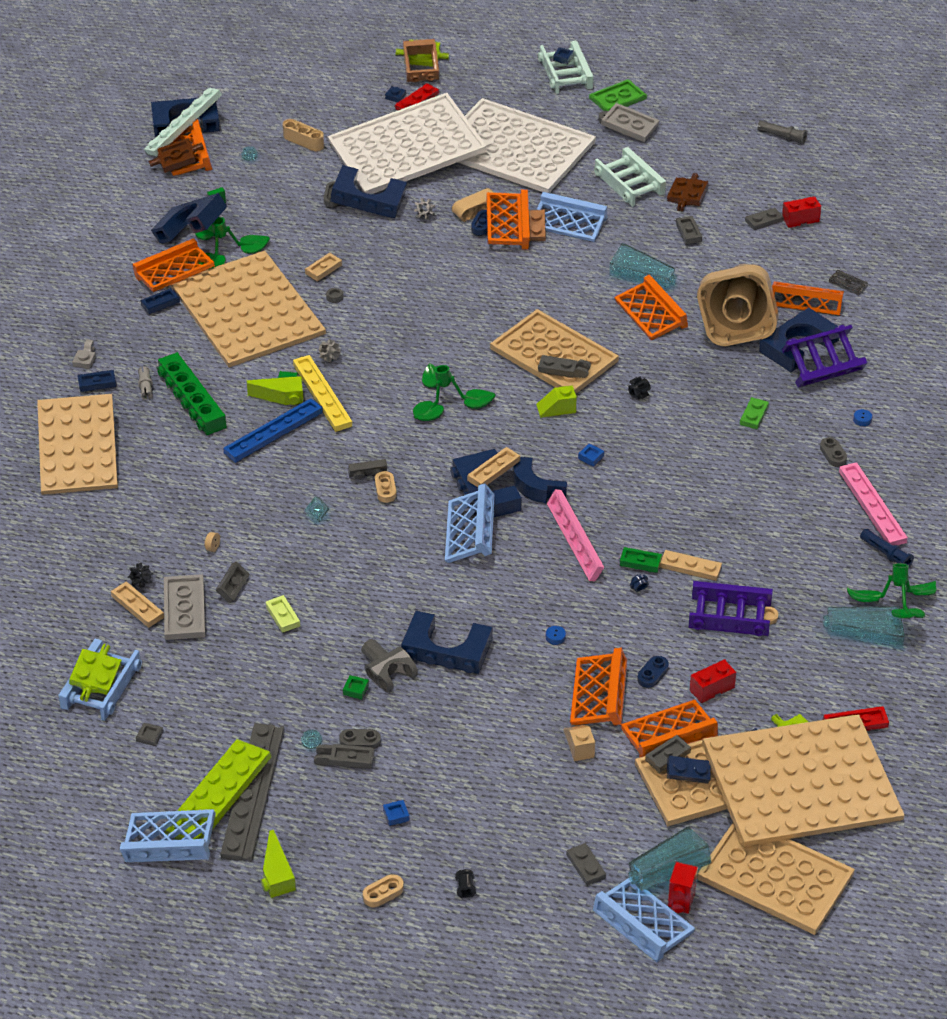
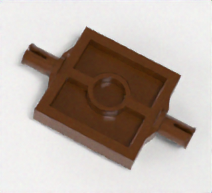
[149,138,204,173]
[667,173,708,212]

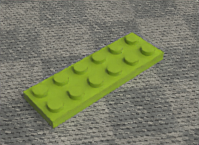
[163,739,272,840]

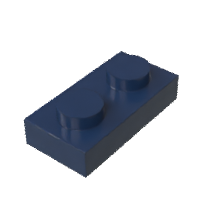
[77,370,116,392]
[667,756,710,784]

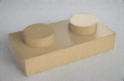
[305,253,342,282]

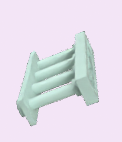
[538,41,593,94]
[594,147,666,207]

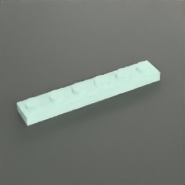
[144,88,222,156]

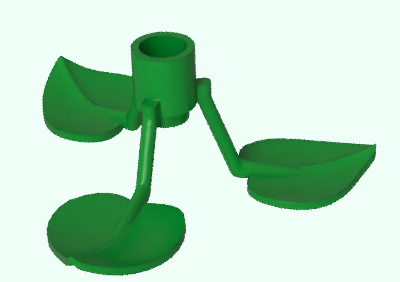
[195,217,270,270]
[413,363,496,421]
[847,563,936,619]

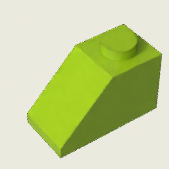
[536,385,577,418]

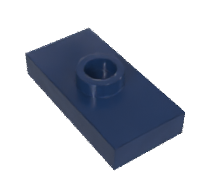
[140,288,180,314]

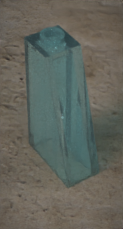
[609,243,677,291]
[823,606,905,649]
[628,826,711,891]

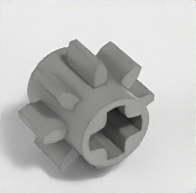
[414,198,436,219]
[318,339,341,363]

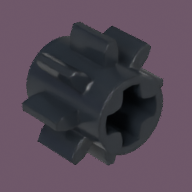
[628,376,651,400]
[127,563,154,588]

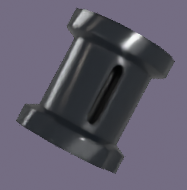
[455,869,476,898]

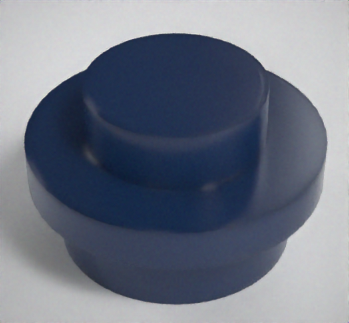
[630,574,649,592]

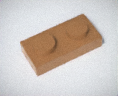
[529,210,546,241]

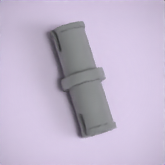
[138,366,153,400]

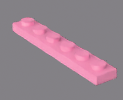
[839,462,908,546]
[547,489,604,582]

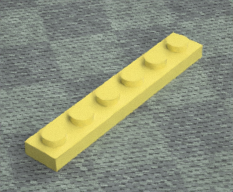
[293,355,352,432]

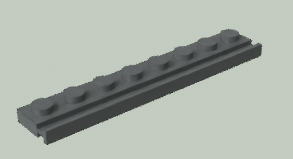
[220,723,284,862]

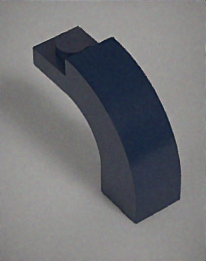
[513,457,567,503]

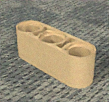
[283,119,324,151]
[452,188,499,222]

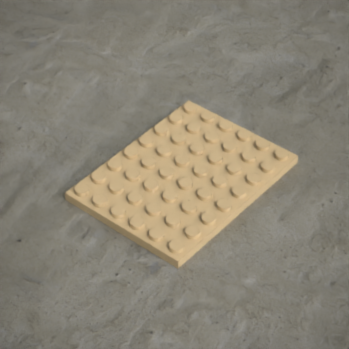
[170,251,326,367]
[702,714,905,847]

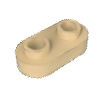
[375,471,396,503]
[363,874,404,907]

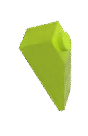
[246,376,303,405]
[261,829,296,898]

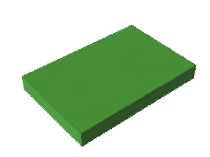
[589,79,647,111]

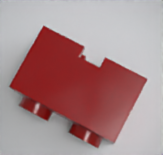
[782,196,822,228]
[690,659,736,703]
[668,862,698,914]

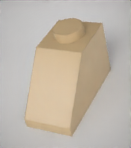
[564,725,595,761]

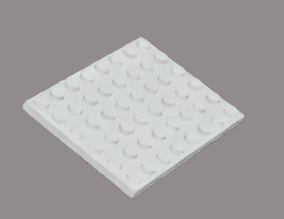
[328,93,487,194]
[457,98,596,193]

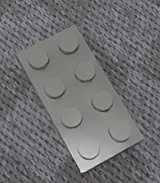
[164,574,205,640]

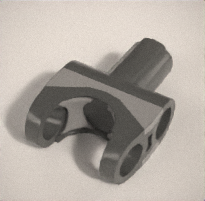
[361,639,418,692]

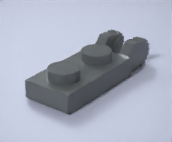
[538,355,591,378]
[314,744,375,769]

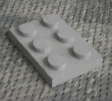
[601,103,659,142]

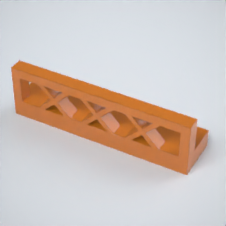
[772,281,844,315]

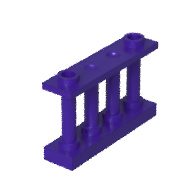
[782,325,868,388]
[688,581,773,636]

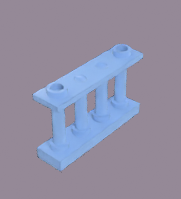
[58,638,142,721]

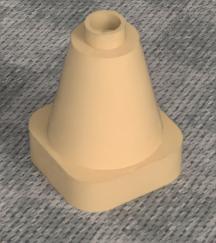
[697,264,779,346]

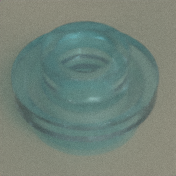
[241,146,258,161]
[301,729,322,749]

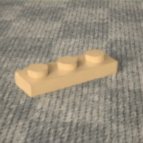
[467,447,520,487]
[660,550,722,581]
[111,582,164,628]

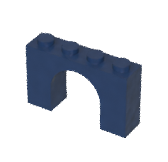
[151,98,220,137]
[330,165,407,218]
[151,193,227,244]
[759,307,840,372]
[450,449,522,518]
[401,611,493,674]

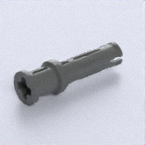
[757,120,808,144]

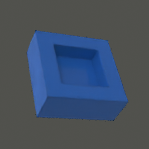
[578,443,604,467]
[383,800,410,826]

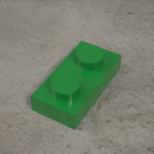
[619,547,662,573]

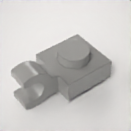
[72,339,96,369]

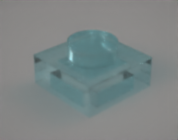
[304,496,330,523]

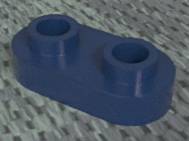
[471,210,493,236]
[637,656,669,688]

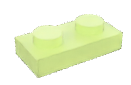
[266,595,300,633]

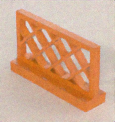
[170,119,213,176]
[486,189,530,249]
[133,238,215,292]
[614,274,688,340]
[570,648,627,725]
[621,700,718,758]

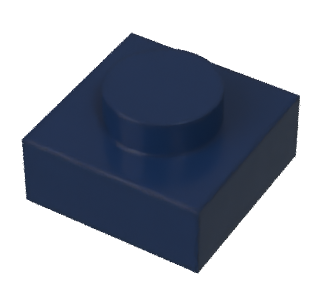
[553,47,574,64]
[385,86,406,102]

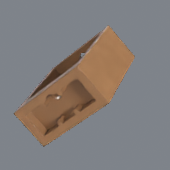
[403,39,439,82]

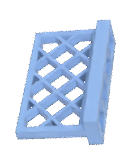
[537,192,607,242]
[445,483,495,563]
[120,810,216,862]
[593,877,695,962]

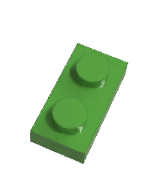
[740,397,769,429]

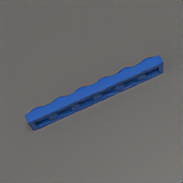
[223,398,323,463]

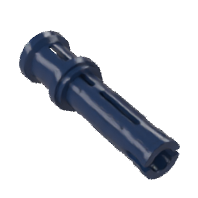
[860,528,914,567]

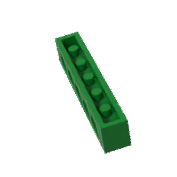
[157,352,227,436]

